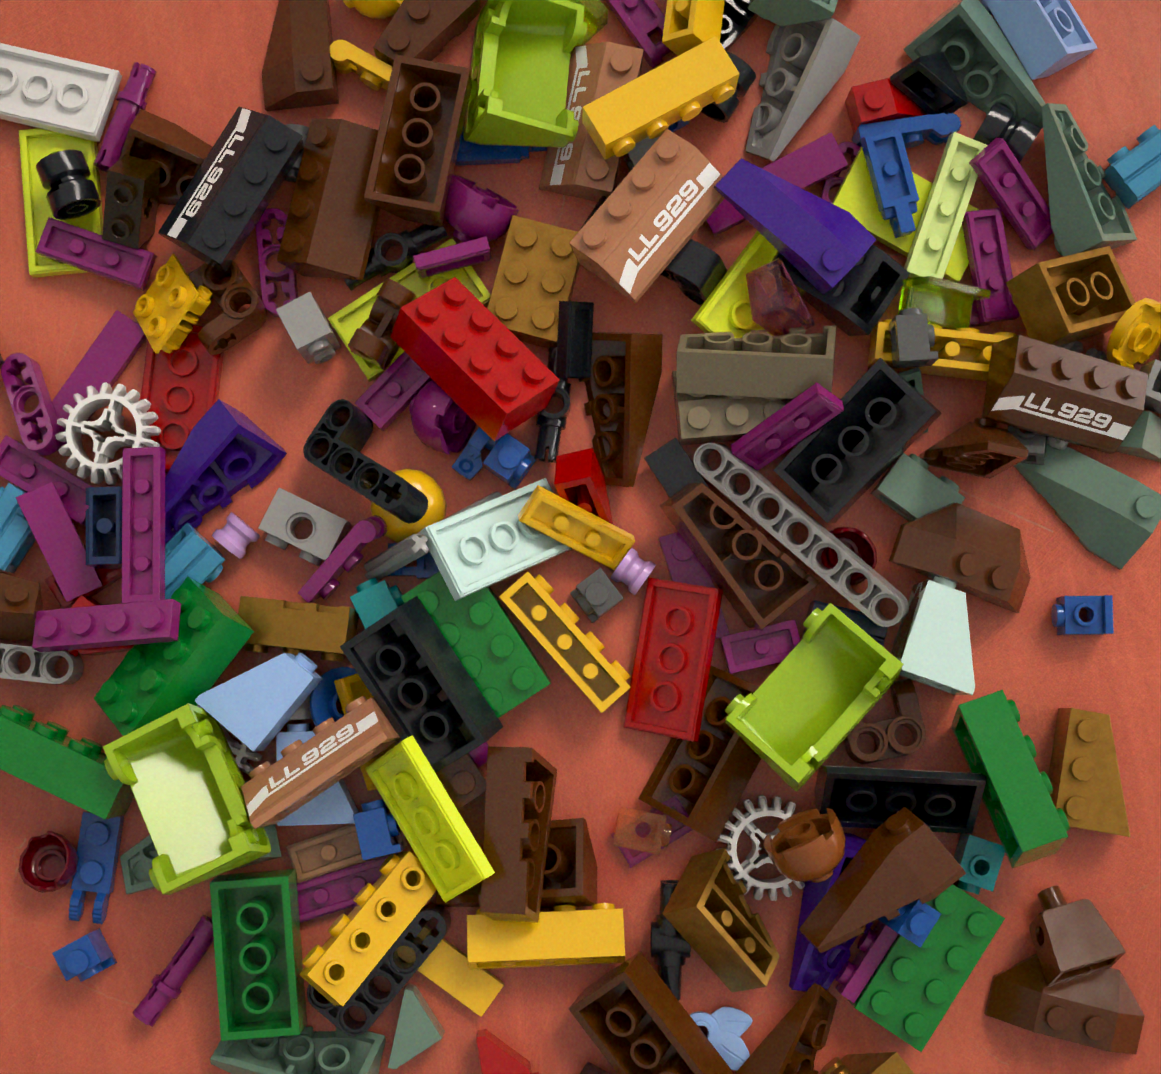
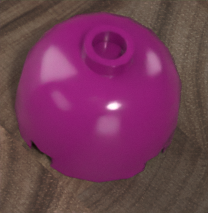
[445,175,519,242]
[409,380,476,455]

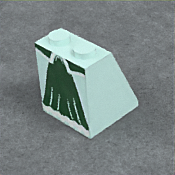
[891,576,975,695]

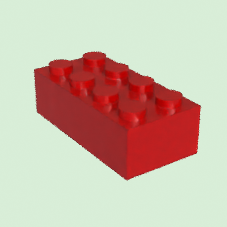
[390,277,560,442]

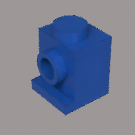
[483,433,537,490]
[1051,595,1114,635]
[353,799,405,861]
[878,899,941,947]
[52,928,117,982]

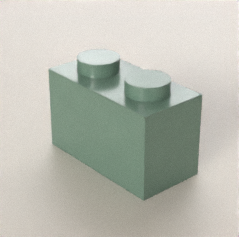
[871,453,965,521]

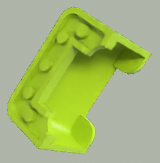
[463,0,587,148]
[725,603,904,792]
[103,703,271,895]

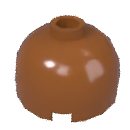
[763,808,846,883]

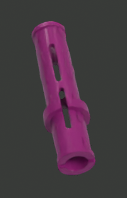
[93,62,157,172]
[133,915,214,1027]

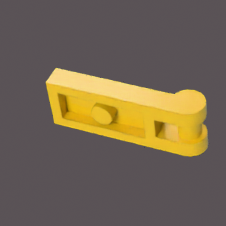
[330,40,392,91]

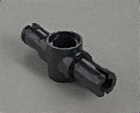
[344,224,449,291]
[534,347,571,463]
[650,880,691,1000]

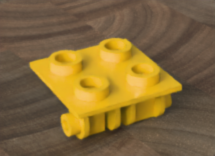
[133,254,212,354]

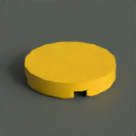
[1107,298,1161,369]

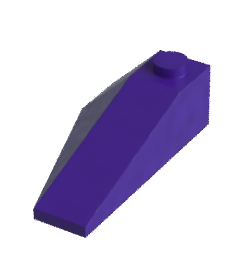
[714,158,876,295]
[165,399,287,545]
[789,832,873,992]

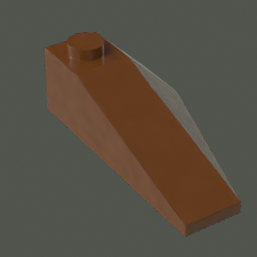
[262,0,339,111]
[119,109,212,207]
[579,332,663,487]
[799,807,966,953]
[436,818,597,908]
[735,983,838,1074]

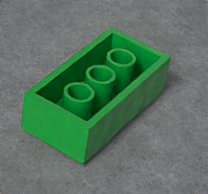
[401,571,551,718]
[94,577,254,736]
[951,690,1070,869]
[0,705,134,820]
[210,869,307,1041]
[848,884,1005,1052]

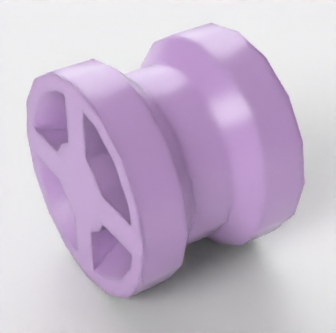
[212,512,261,559]
[610,548,656,596]

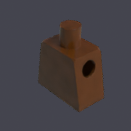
[1029,886,1126,986]

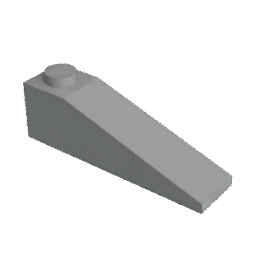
[745,18,861,162]

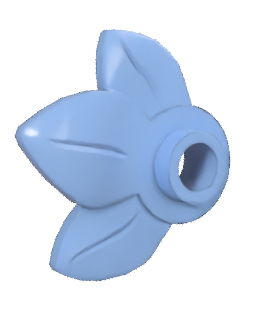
[690,1006,753,1070]

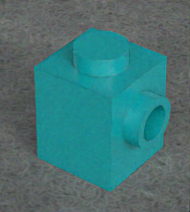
[350,578,404,629]
[954,833,1005,895]

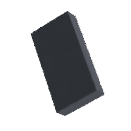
[556,301,594,378]

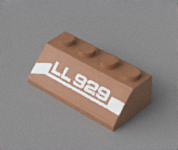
[539,42,644,202]
[569,129,724,303]
[241,696,401,829]

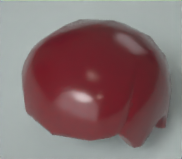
[821,527,877,586]
[18,831,79,893]

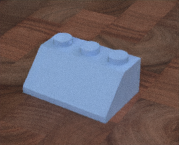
[980,0,1098,80]

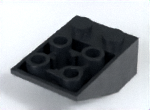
[766,244,910,336]

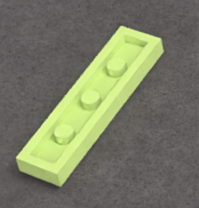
[904,132,988,287]

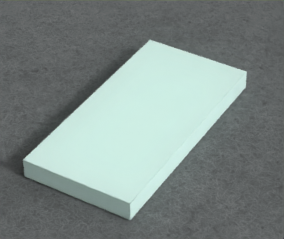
[420,478,572,601]

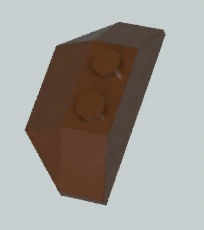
[889,503,1031,613]
[984,953,1145,1054]

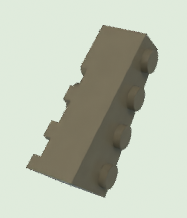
[676,325,836,401]

